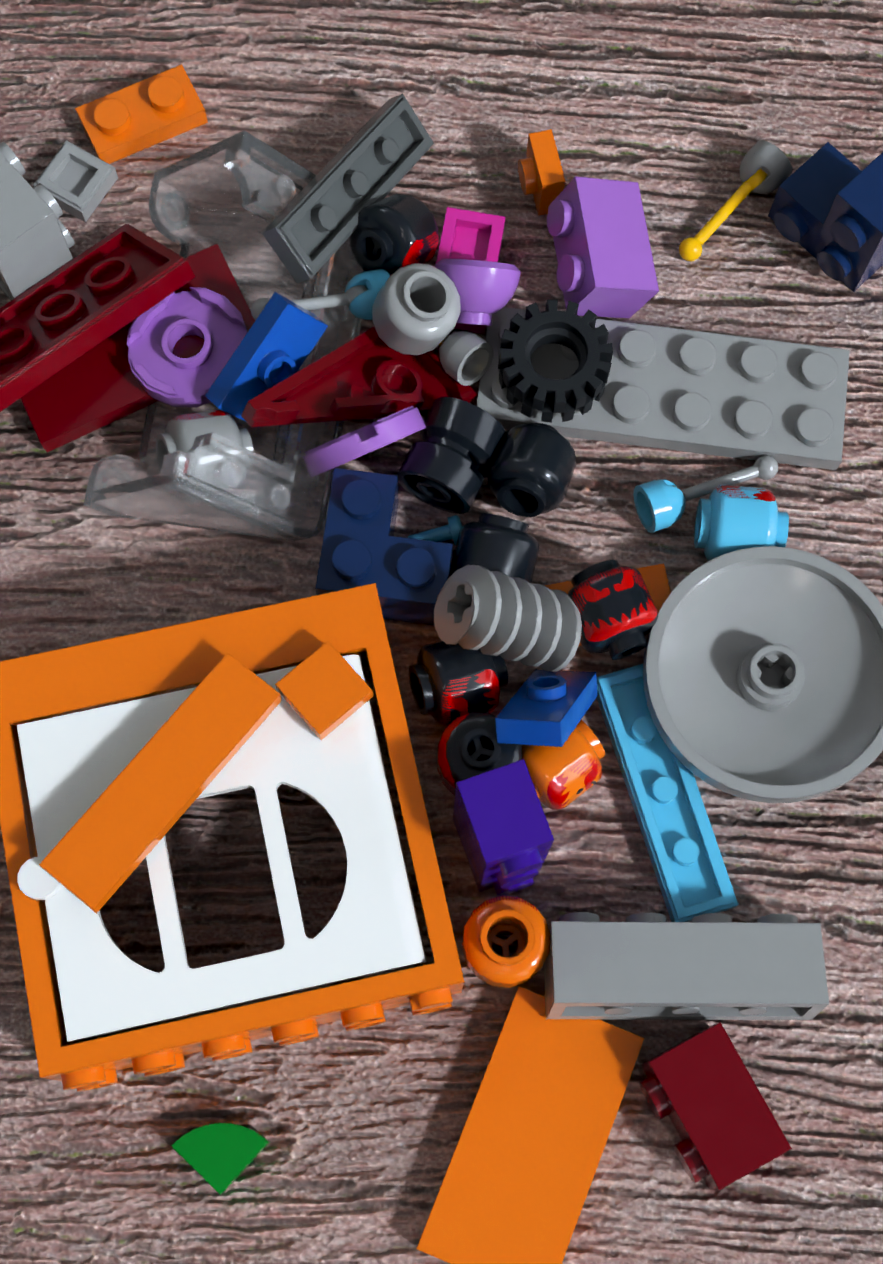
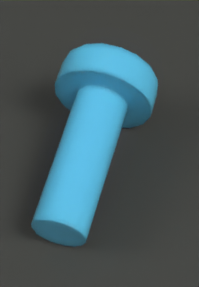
[408,515,462,546]

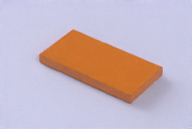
[416,986,645,1264]

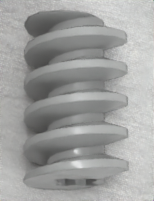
[434,565,582,672]

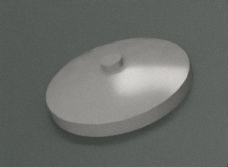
[643,546,883,803]

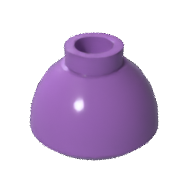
[435,259,521,326]

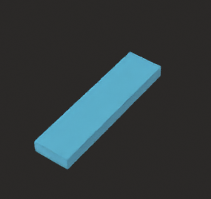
[597,664,738,922]

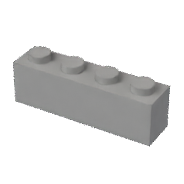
[543,912,829,1020]

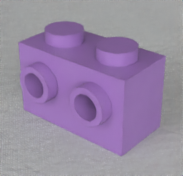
[547,176,659,319]

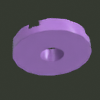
[126,287,247,408]
[303,406,426,477]

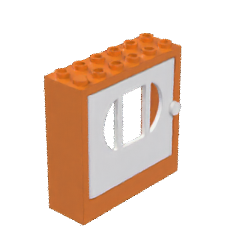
[0,583,464,1092]

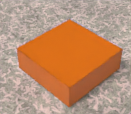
[275,641,373,740]

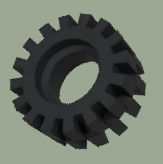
[498,299,613,423]

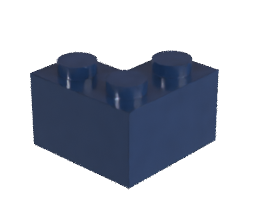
[768,142,883,292]
[315,468,453,625]

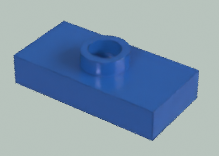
[205,292,328,428]
[495,669,598,747]

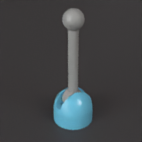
[251,269,390,320]
[633,455,778,533]

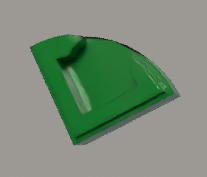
[171,1123,270,1195]

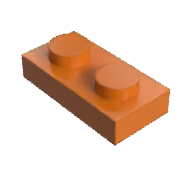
[75,64,208,164]

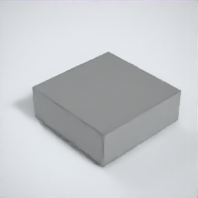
[33,140,118,222]

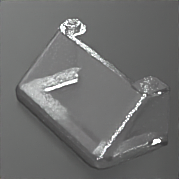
[83,130,364,542]

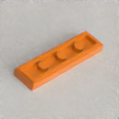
[39,653,282,914]

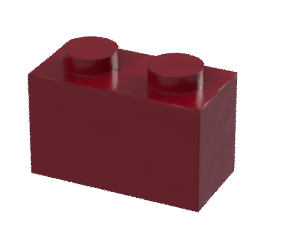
[639,1022,792,1190]

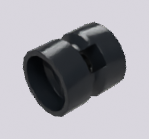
[397,397,506,514]

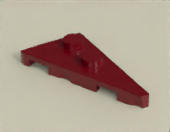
[241,327,478,427]

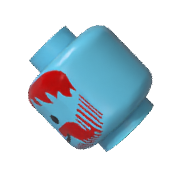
[694,485,789,561]

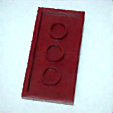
[0,224,195,412]
[21,244,255,453]

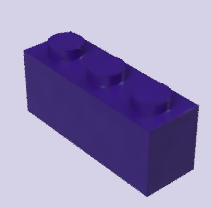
[453,759,554,897]

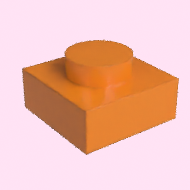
[518,129,566,216]

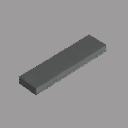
[262,94,434,284]

